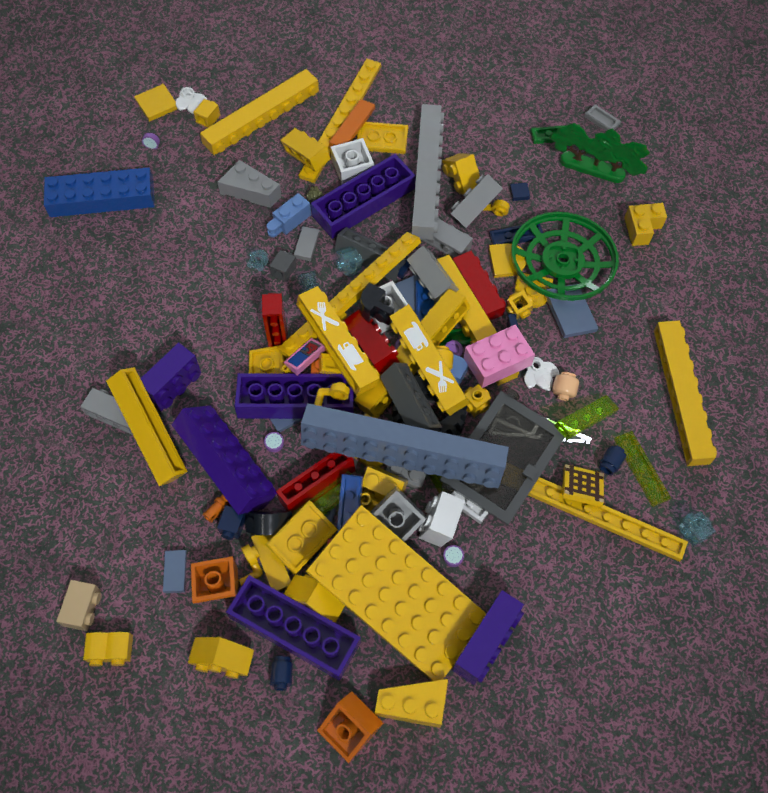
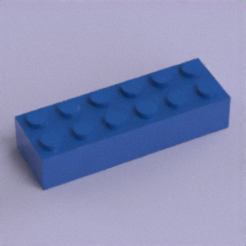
[44,167,154,217]

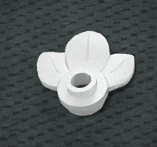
[176,87,207,114]
[524,357,559,391]

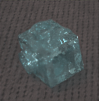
[336,246,363,276]
[679,511,716,547]

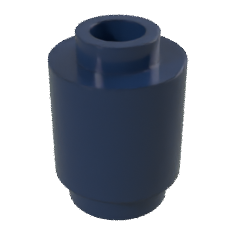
[599,445,626,476]
[270,656,293,691]

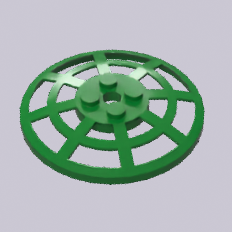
[511,212,619,301]

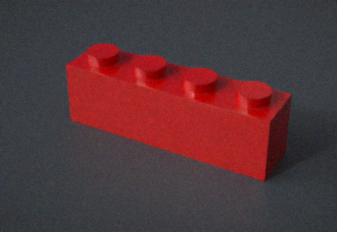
[452,251,506,321]
[262,293,288,347]
[343,309,400,375]
[276,452,356,515]

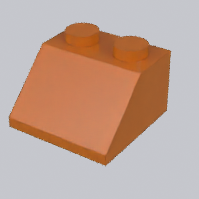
[191,556,239,604]
[317,691,383,763]

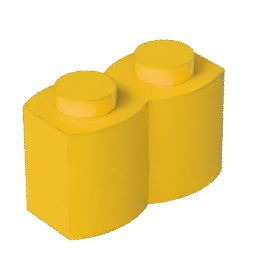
[83,632,133,666]

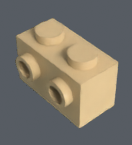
[56,580,101,631]

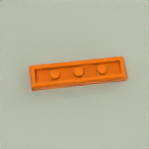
[329,99,375,147]

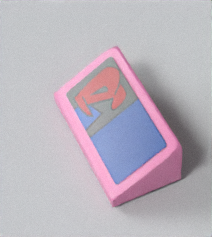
[284,338,325,376]

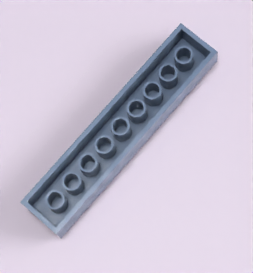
[301,403,509,488]

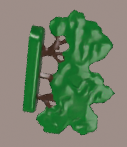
[550,123,650,183]

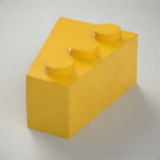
[375,679,448,728]

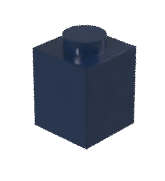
[217,505,246,540]

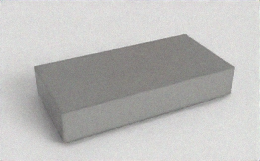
[584,105,621,131]
[294,226,320,261]

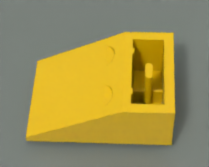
[361,465,409,512]

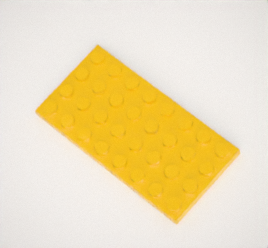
[305,505,487,681]

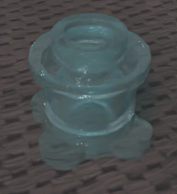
[247,249,269,271]
[298,271,320,293]

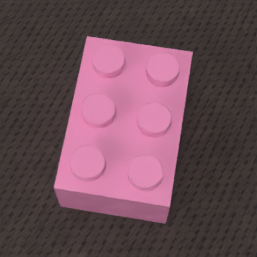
[464,325,535,388]

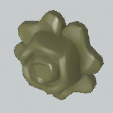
[306,186,324,204]

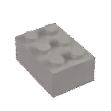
[370,486,426,542]

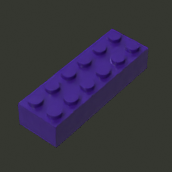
[311,154,416,239]
[235,373,354,419]
[171,405,277,515]
[226,575,361,681]

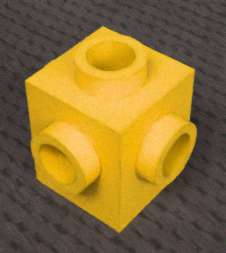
[506,290,534,319]
[464,384,491,417]

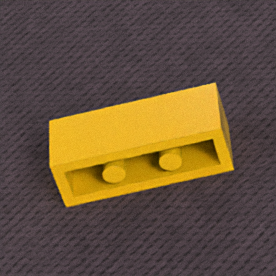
[280,128,330,172]

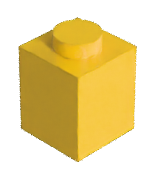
[194,98,220,128]

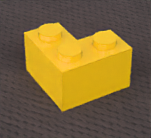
[442,153,480,195]
[624,203,667,246]
[284,574,345,623]
[188,637,254,679]

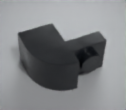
[360,283,395,325]
[245,510,292,535]

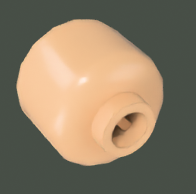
[552,372,579,401]

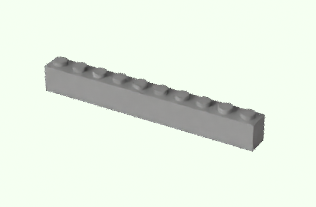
[412,104,444,240]

